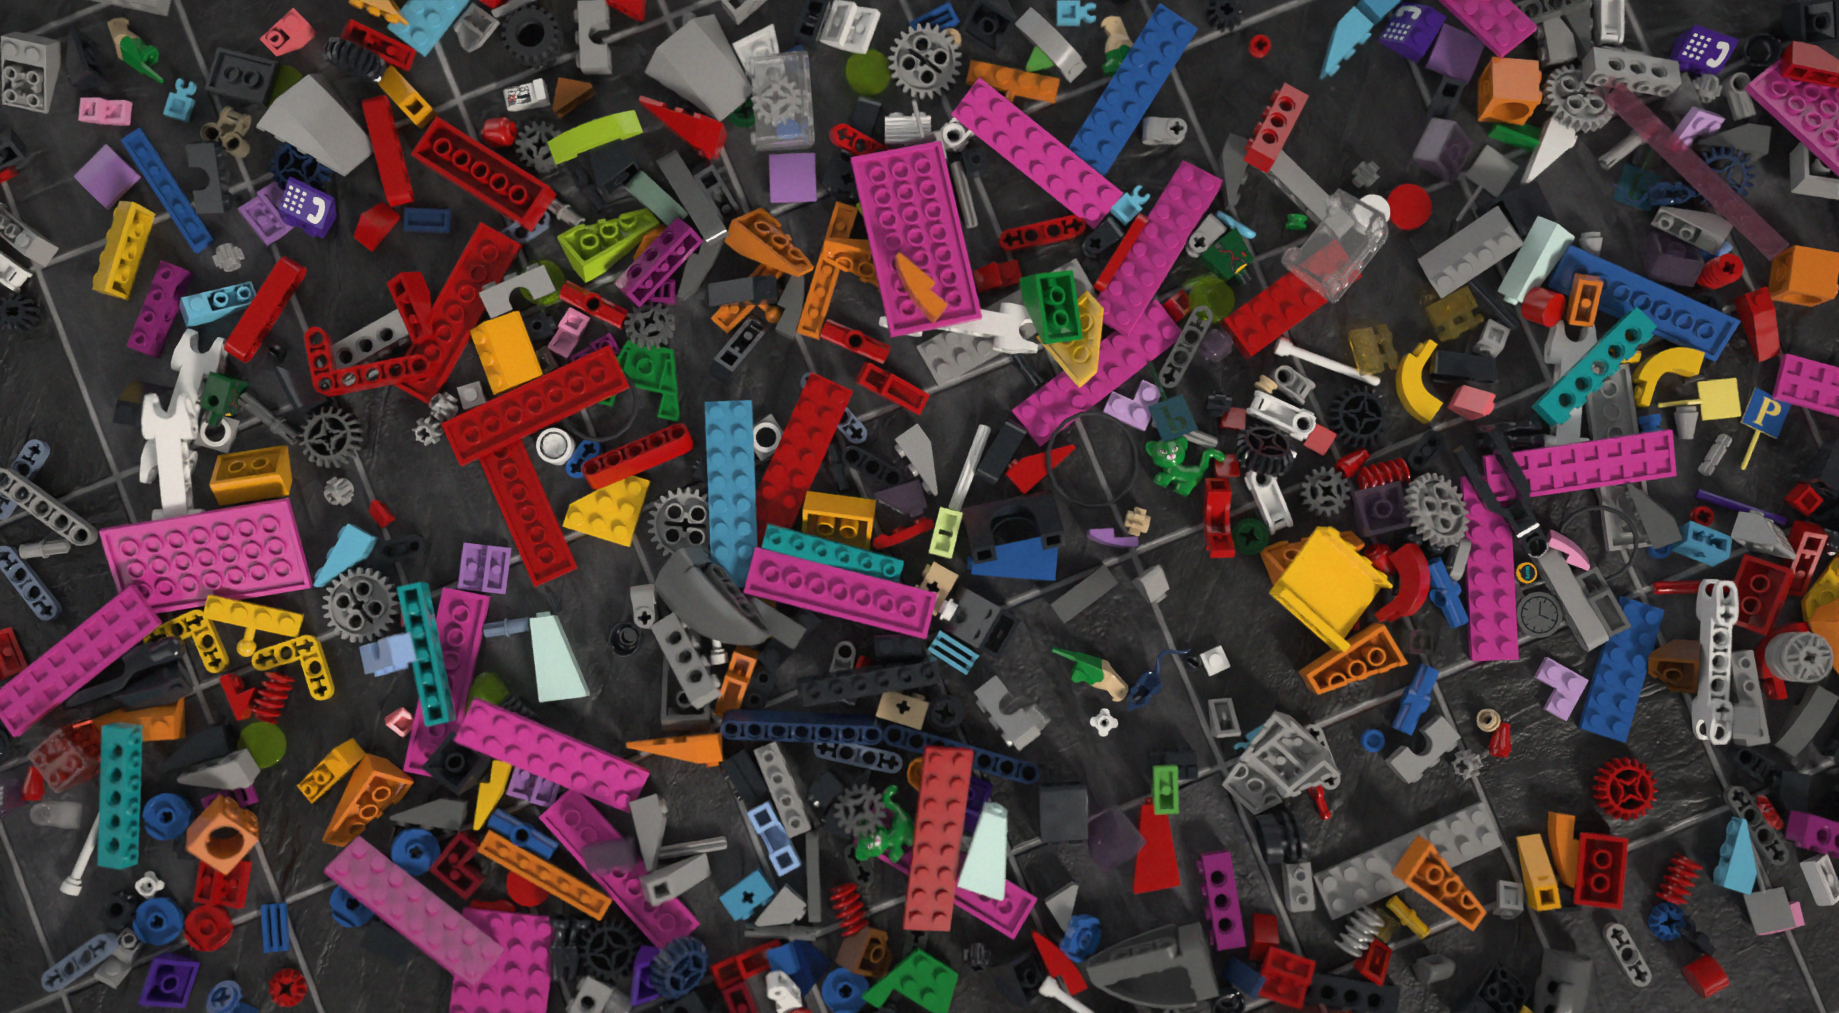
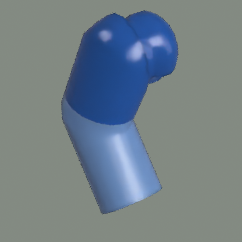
[1697,241,1733,261]

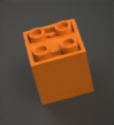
[1478,57,1542,125]
[1768,245,1839,307]
[187,794,259,875]

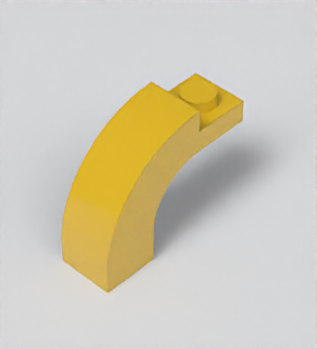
[1396,339,1443,424]
[1631,347,1705,409]

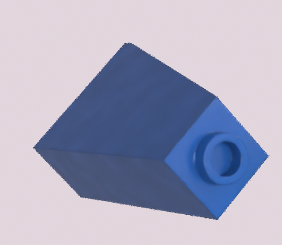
[967,537,1058,581]

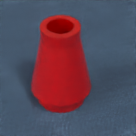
[1334,447,1369,479]
[1487,722,1511,758]
[19,767,45,801]

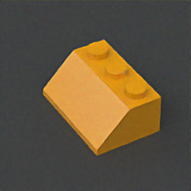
[470,311,543,395]
[210,445,292,506]
[802,491,876,550]

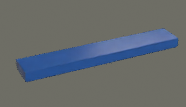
[120,127,216,253]

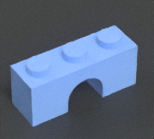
[359,633,416,677]
[747,799,802,877]

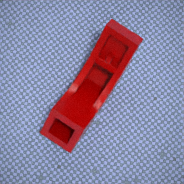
[1203,478,1235,558]
[1374,543,1430,623]
[1754,622,1810,700]

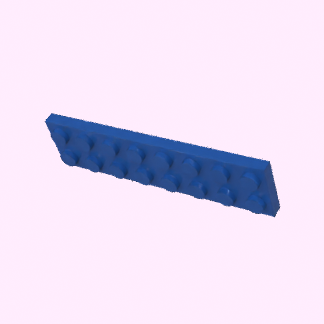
[1068,3,1198,177]
[1546,244,1740,362]

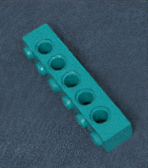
[1531,307,1657,426]
[762,523,904,583]
[397,582,456,727]
[98,722,143,869]

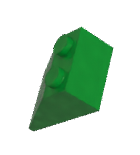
[1019,270,1083,345]

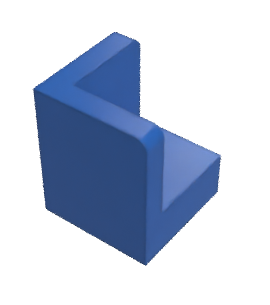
[766,942,801,975]

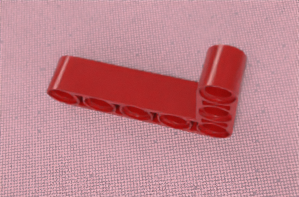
[304,327,433,396]

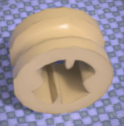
[1254,375,1278,395]

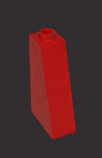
[1131,797,1181,894]

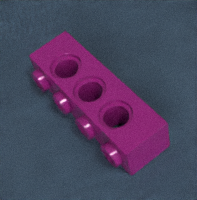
[613,217,703,308]
[126,260,193,358]
[1785,811,1839,859]
[1196,849,1246,950]

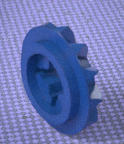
[1648,903,1686,941]
[206,980,243,1013]

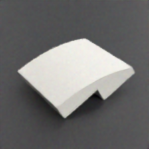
[820,0,880,54]

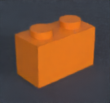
[1565,273,1603,327]

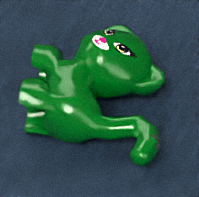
[1145,437,1225,496]
[855,785,914,864]

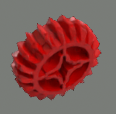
[1592,757,1659,821]

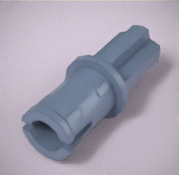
[483,617,531,637]

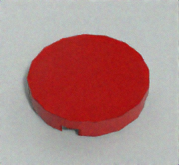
[1386,184,1432,230]
[506,870,551,907]
[184,904,233,951]

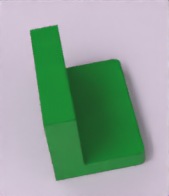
[1487,122,1540,152]

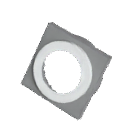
[194,411,239,454]
[753,414,784,461]

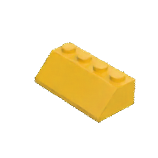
[92,201,155,301]

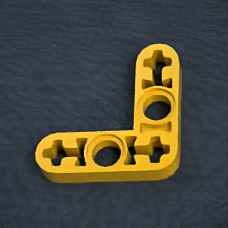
[143,610,230,673]
[252,635,334,700]

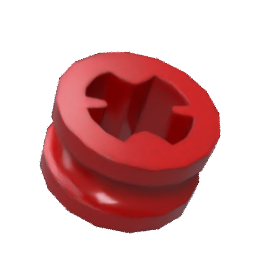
[1248,35,1271,58]
[1689,506,1714,527]

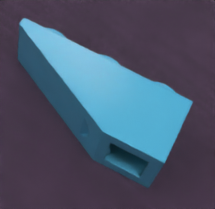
[1319,6,1374,79]
[179,281,256,328]
[314,524,379,587]
[1713,816,1757,895]

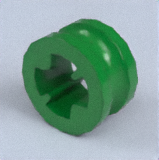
[1285,214,1308,230]

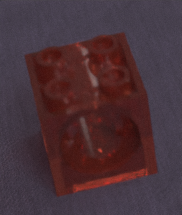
[27,718,102,793]

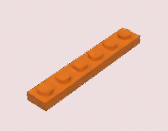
[796,202,858,340]
[477,829,613,921]

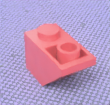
[260,8,318,56]
[1447,385,1496,421]

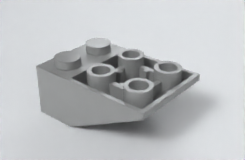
[1,31,61,113]

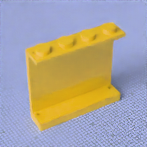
[1269,526,1393,652]

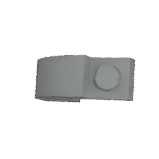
[1015,7,1087,83]

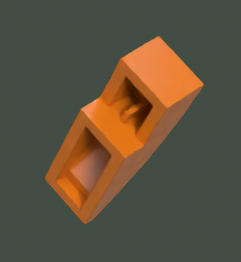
[894,252,948,324]
[713,645,760,718]
[1548,811,1579,888]

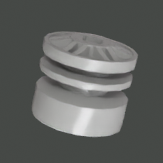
[1765,632,1833,682]

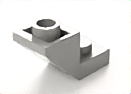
[94,928,145,988]

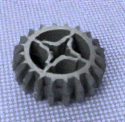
[298,406,363,469]

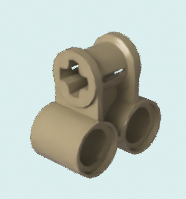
[200,106,251,158]

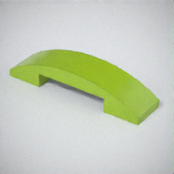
[547,110,643,165]

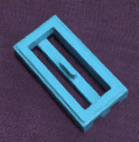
[928,631,979,675]

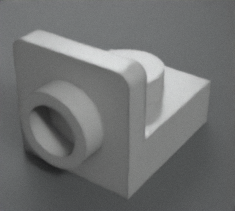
[1472,319,1510,358]
[1493,880,1523,919]

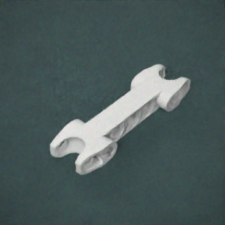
[879,303,1038,354]
[1542,320,1597,447]
[140,328,228,484]
[141,394,205,520]
[1692,579,1738,745]

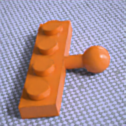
[966,60,1060,104]
[711,263,786,335]

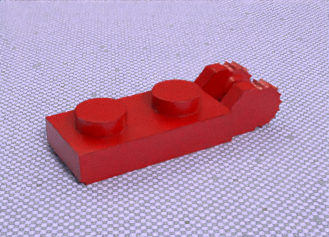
[872,516,935,550]

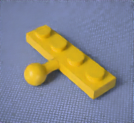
[203,594,304,657]

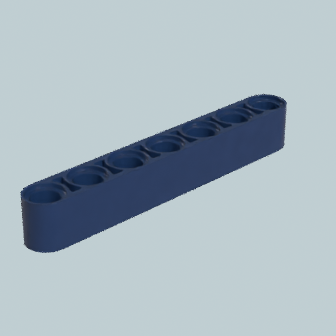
[720,709,883,745]
[883,724,1040,784]

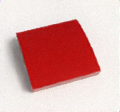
[0,627,28,681]
[193,859,252,909]
[1258,946,1316,1010]

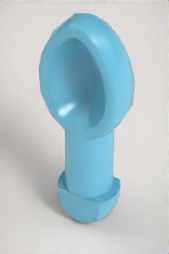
[1215,210,1256,239]

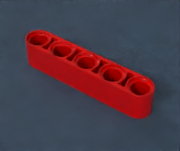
[362,94,414,207]
[224,256,306,363]
[581,423,694,489]

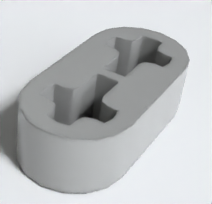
[1445,537,1471,581]

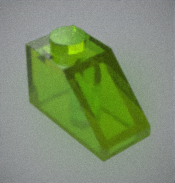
[466,671,510,714]

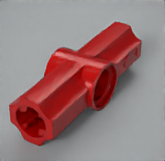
[558,280,630,329]
[820,319,891,365]

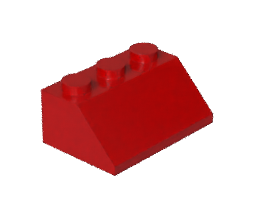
[1728,554,1796,637]
[1573,832,1629,910]

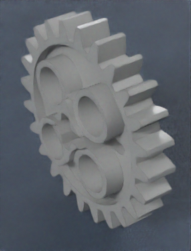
[888,23,962,99]
[1542,64,1616,133]
[1404,473,1470,547]
[647,487,711,556]
[322,567,400,643]

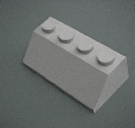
[1418,206,1524,299]

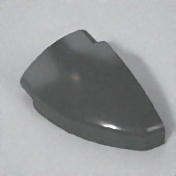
[655,546,773,645]
[1086,922,1220,1008]
[1532,948,1593,1013]

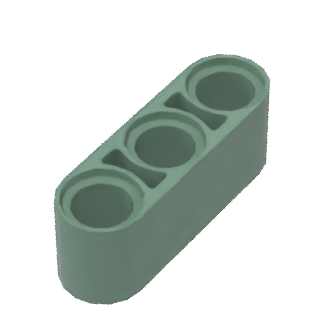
[624,170,688,227]

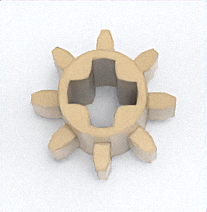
[1123,507,1151,536]

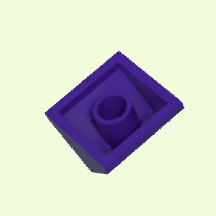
[630,945,663,1006]
[138,951,200,1008]

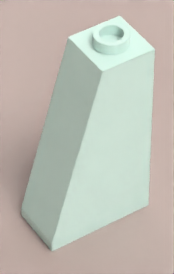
[1498,216,1575,306]
[530,611,590,702]
[958,802,1007,901]

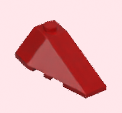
[639,96,728,160]

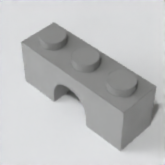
[574,0,612,75]
[479,263,556,319]
[974,675,1041,751]
[1384,715,1461,784]

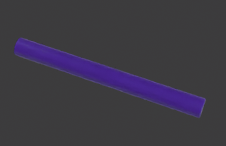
[1694,489,1787,526]

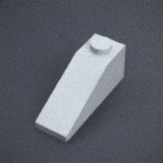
[1520,118,1577,185]

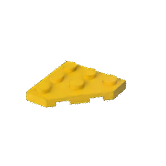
[1036,290,1104,387]
[563,476,651,547]
[1801,551,1839,622]

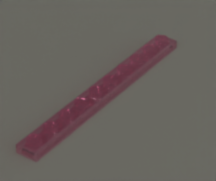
[1603,82,1790,261]

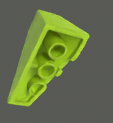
[557,208,660,283]

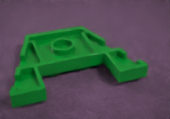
[598,339,680,422]
[861,947,958,1013]

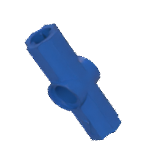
[1427,557,1469,628]
[1392,663,1439,735]
[487,808,559,861]

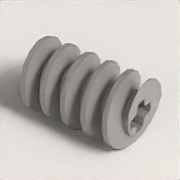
[1334,903,1385,957]

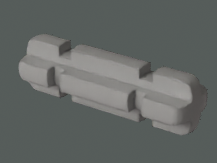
[1698,434,1732,476]

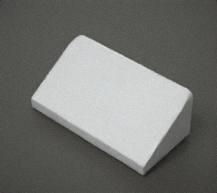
[1800,853,1839,906]

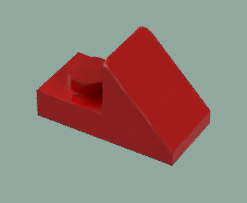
[973,259,1022,294]
[219,673,262,721]

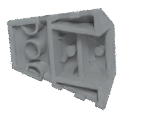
[645,14,754,122]
[256,74,374,177]
[1222,711,1341,815]

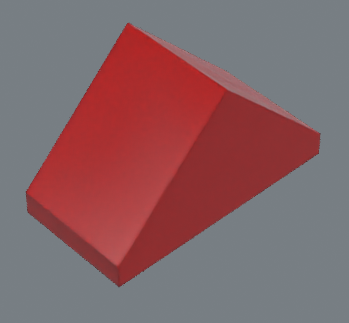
[354,202,401,252]
[1247,912,1279,962]
[1353,937,1392,986]

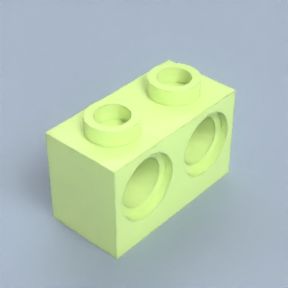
[929,507,963,559]

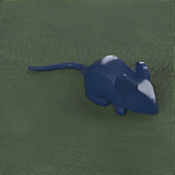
[1612,182,1696,207]
[1127,649,1191,711]

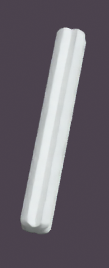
[949,424,991,512]

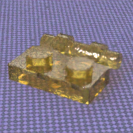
[1425,286,1484,342]
[1348,324,1399,376]

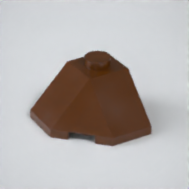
[1648,639,1700,694]
[835,927,893,978]

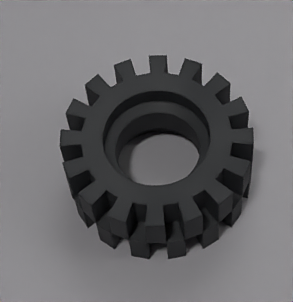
[498,691,543,723]

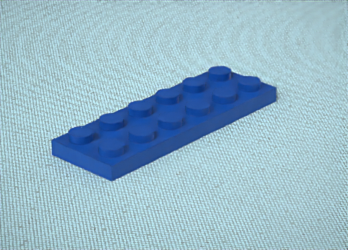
[1578,596,1665,743]

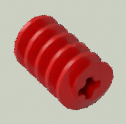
[1695,253,1743,290]
[1357,458,1410,496]
[250,672,295,724]
[1655,853,1703,906]
[828,883,869,936]

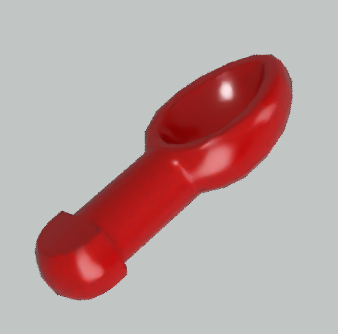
[1307,784,1331,820]
[470,899,516,912]

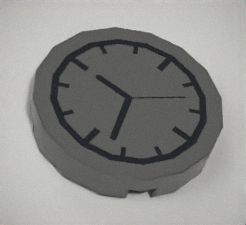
[1516,592,1563,638]

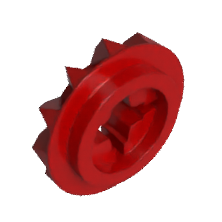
[1756,795,1784,830]
[268,968,307,1007]

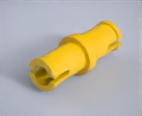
[1385,895,1431,939]

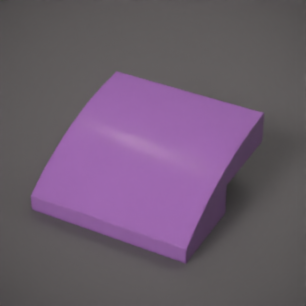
[1426,23,1485,84]
[74,144,141,210]
[769,153,817,203]
[238,181,295,247]
[1086,528,1138,548]
[457,543,511,594]
[506,766,560,808]

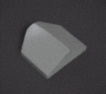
[453,3,500,53]

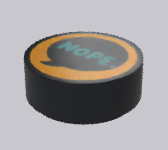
[1514,561,1538,585]

